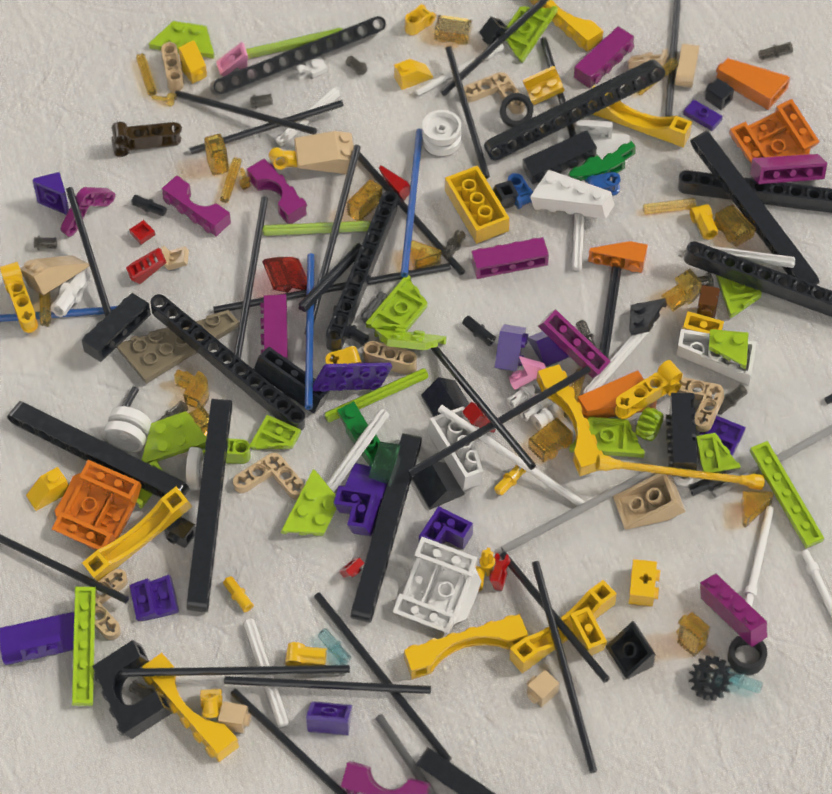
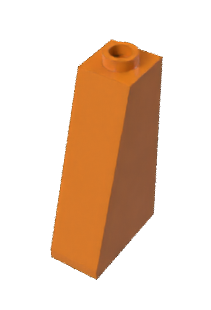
[716,58,790,110]
[577,370,657,420]

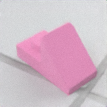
[216,42,248,76]
[508,356,546,390]

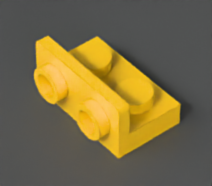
[523,66,565,105]

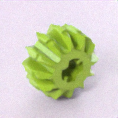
[635,407,664,441]

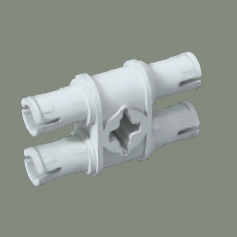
[506,379,570,422]

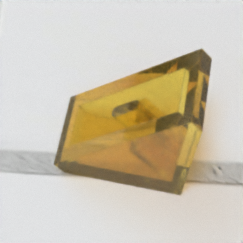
[410,240,441,269]
[741,491,774,528]

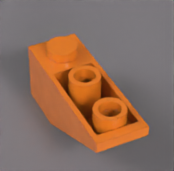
[588,241,648,273]

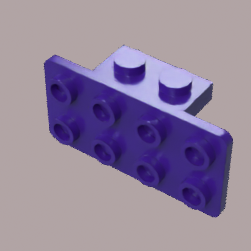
[313,363,393,392]
[0,612,74,665]

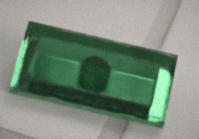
[369,442,401,484]

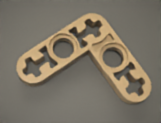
[464,72,525,114]
[677,377,724,432]
[233,453,305,500]
[95,569,128,640]

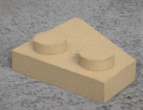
[628,49,668,69]

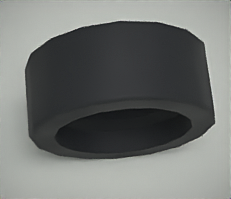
[499,93,534,128]
[727,636,768,675]

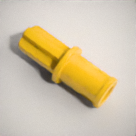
[494,465,526,496]
[479,547,495,576]
[223,576,254,613]

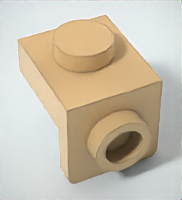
[160,246,189,270]

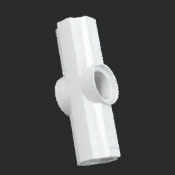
[51,269,92,317]

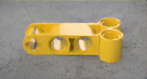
[0,261,38,333]
[615,360,683,419]

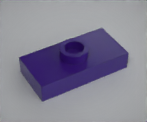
[683,99,723,131]

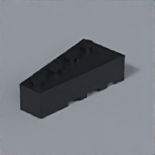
[665,393,697,476]

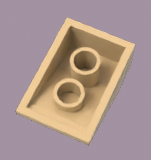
[294,131,354,174]
[20,255,89,295]
[613,473,686,530]

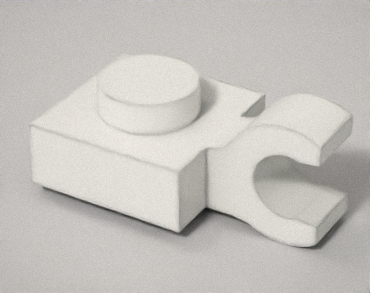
[296,56,328,79]

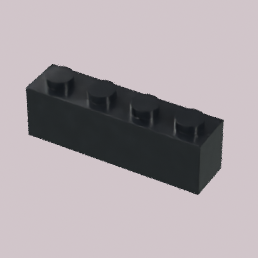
[522,130,597,184]
[81,293,151,362]
[253,347,330,414]

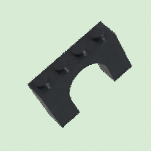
[92,640,173,739]

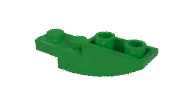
[568,141,636,181]
[337,401,393,472]

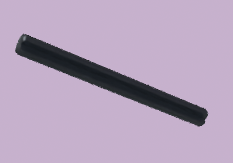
[298,243,361,312]
[599,266,621,358]

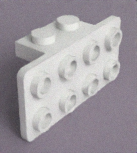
[557,120,629,164]

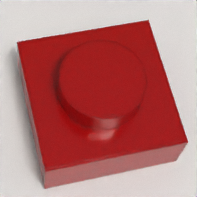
[129,220,155,244]
[339,557,365,578]

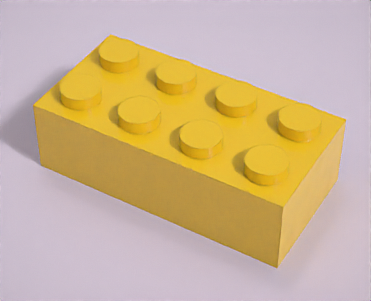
[445,165,510,244]

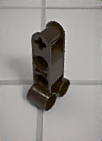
[111,121,182,157]

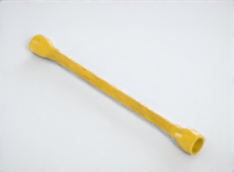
[595,454,765,490]

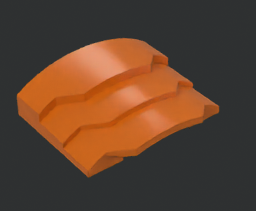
[729,99,820,164]
[52,460,142,551]

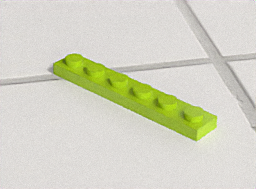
[749,441,824,548]
[72,587,96,706]

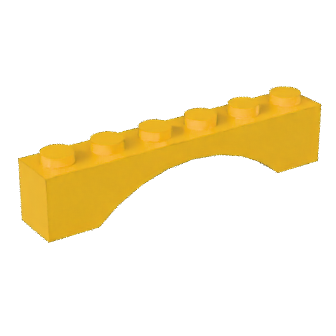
[529,0,603,52]
[588,86,692,148]
[536,364,603,476]
[82,487,193,581]
[509,580,617,674]
[404,614,528,680]
[142,652,239,762]

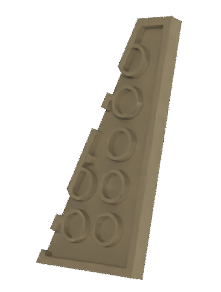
[117,310,239,384]

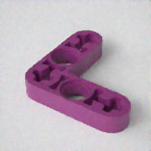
[60,187,116,237]

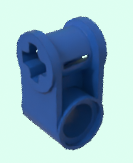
[585,172,621,196]
[508,173,533,209]

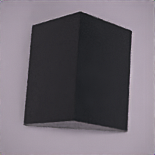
[421,377,469,417]
[412,462,465,510]
[605,621,655,679]

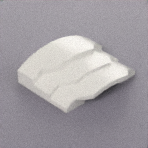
[393,537,482,634]

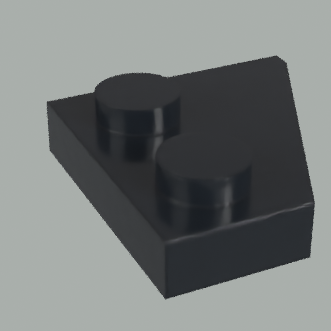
[629,298,667,335]

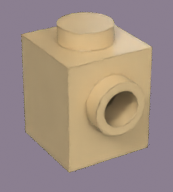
[527,670,560,708]
[218,701,251,733]

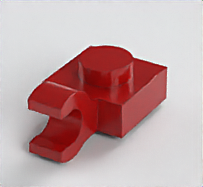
[489,553,511,591]

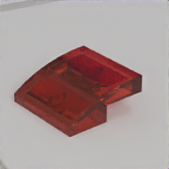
[262,257,307,293]

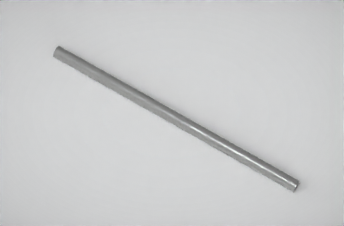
[712,425,832,498]
[501,472,657,552]

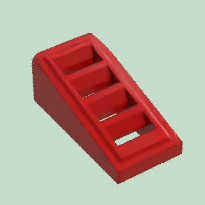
[379,166,410,200]
[126,248,167,284]
[462,402,496,433]

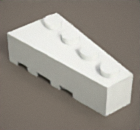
[530,170,614,219]
[677,329,757,385]
[427,406,483,491]

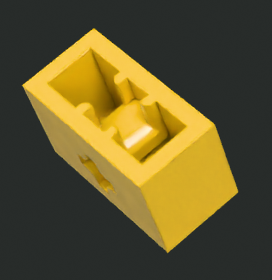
[629,559,660,607]

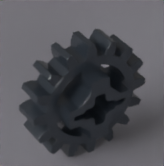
[689,655,734,701]

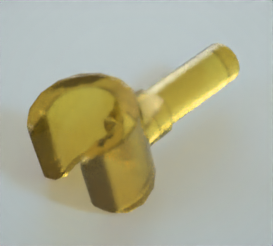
[152,92,176,106]
[239,168,251,190]

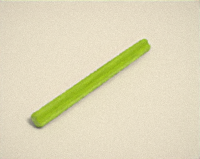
[246,27,344,59]
[263,220,371,236]
[324,368,428,422]

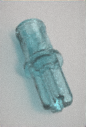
[318,628,352,665]
[728,671,763,693]

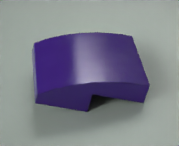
[699,416,746,456]
[345,463,391,502]
[129,575,179,621]

